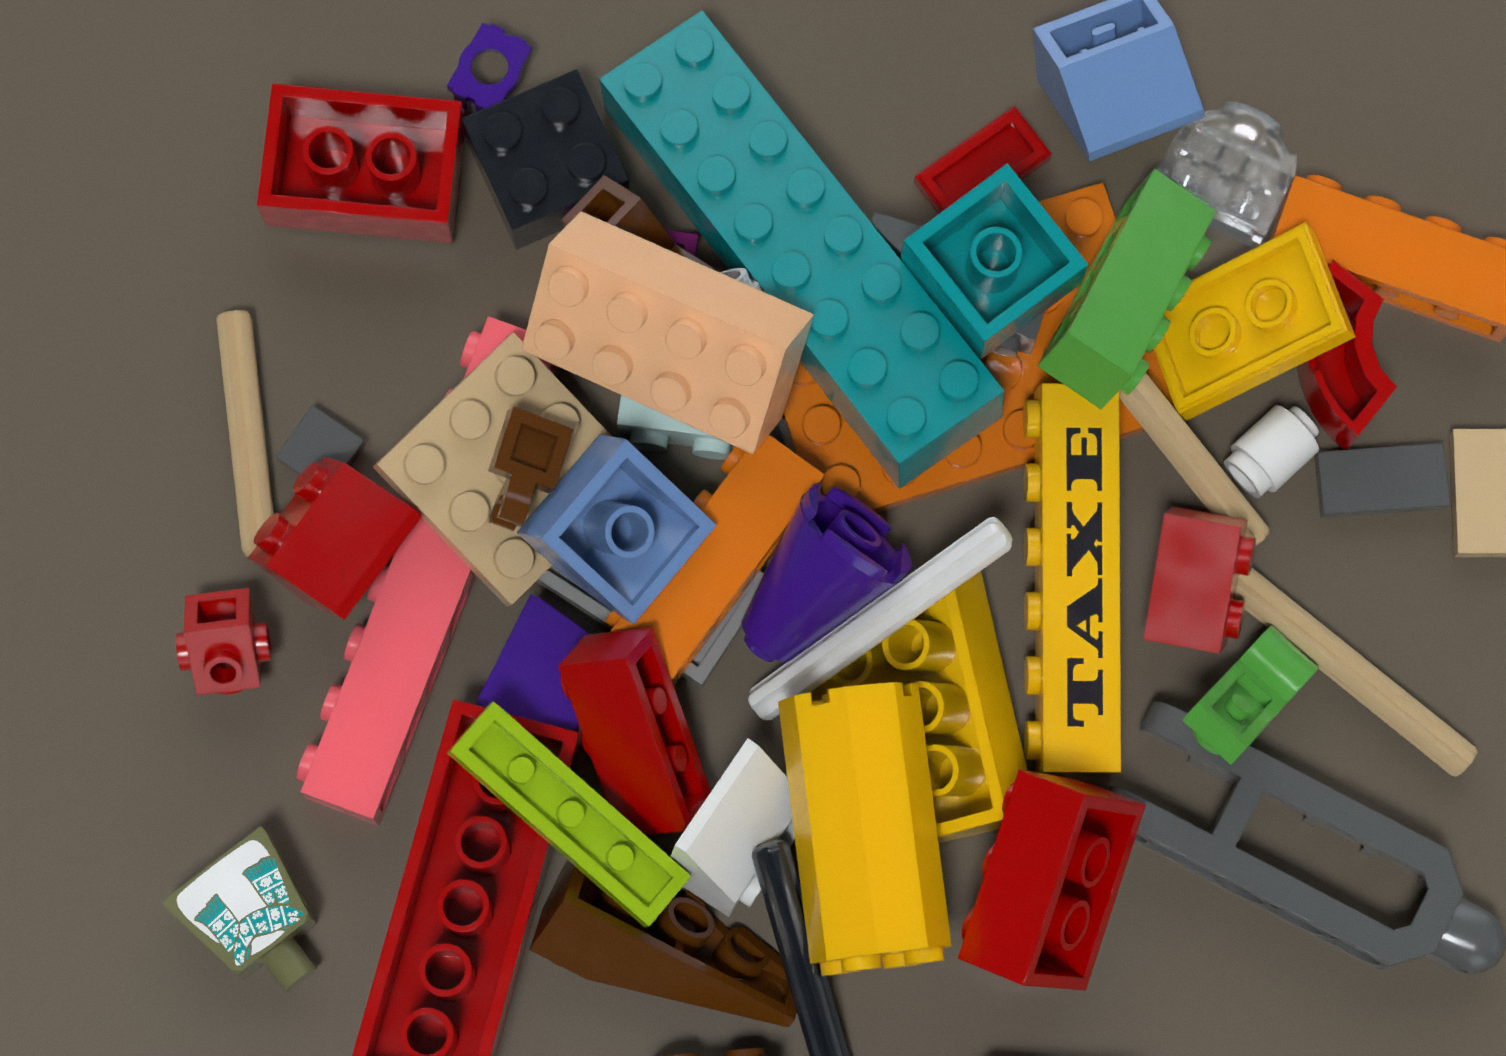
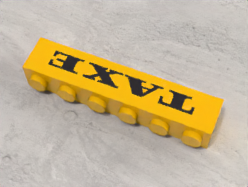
[1023,383,1121,774]

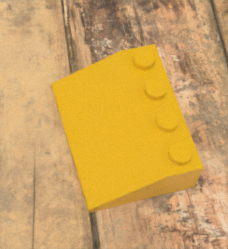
[811,571,1028,843]

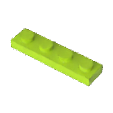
[447,701,691,927]

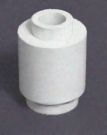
[1224,405,1319,498]

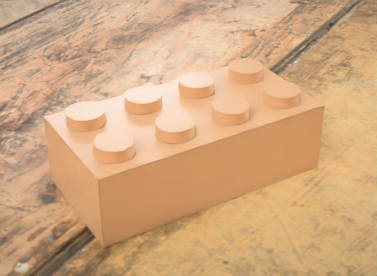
[521,211,814,454]

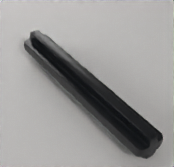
[751,840,850,1056]

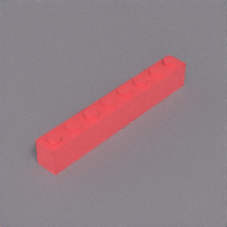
[296,316,558,826]

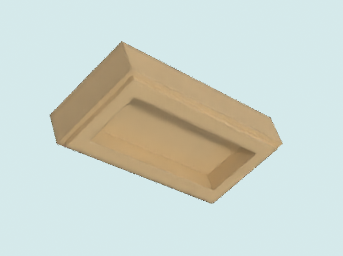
[1449,429,1506,557]

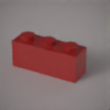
[558,627,711,835]

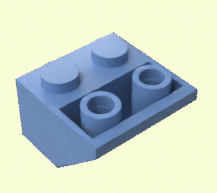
[1033,0,1204,162]

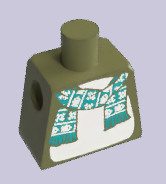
[161,826,317,992]

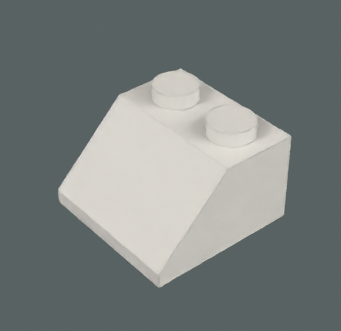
[671,738,795,917]

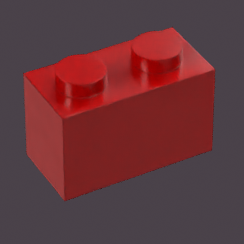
[1143,507,1256,654]

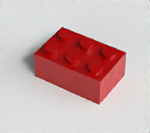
[257,83,465,244]
[957,769,1146,991]

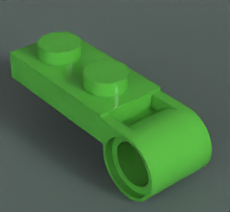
[1182,625,1319,765]

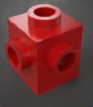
[176,588,272,696]

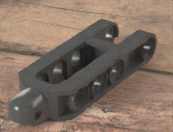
[1108,702,1506,975]

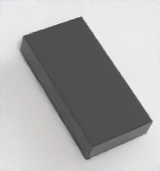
[1314,443,1450,518]

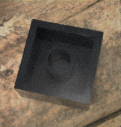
[461,69,629,250]

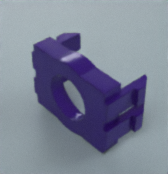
[447,22,533,112]

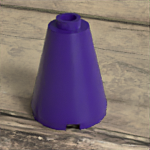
[741,484,912,662]

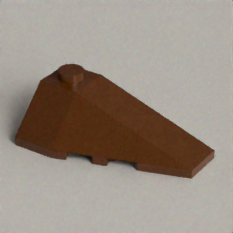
[529,860,797,1028]

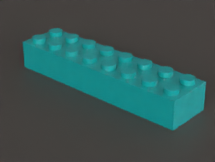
[599,11,1004,489]

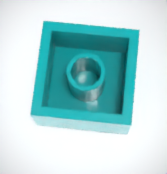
[900,163,1089,359]

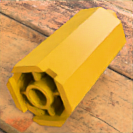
[778,682,952,976]

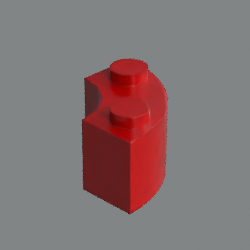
[1297,260,1397,450]

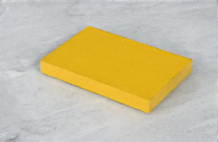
[1154,222,1356,421]

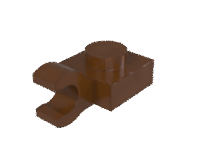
[488,407,574,531]

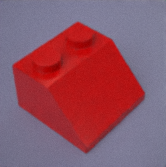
[248,456,422,620]

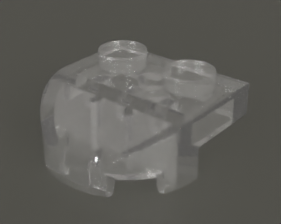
[1157,101,1297,249]

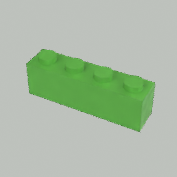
[1037,168,1216,409]

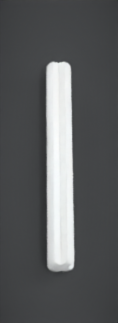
[747,517,1013,721]

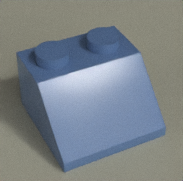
[517,434,717,624]

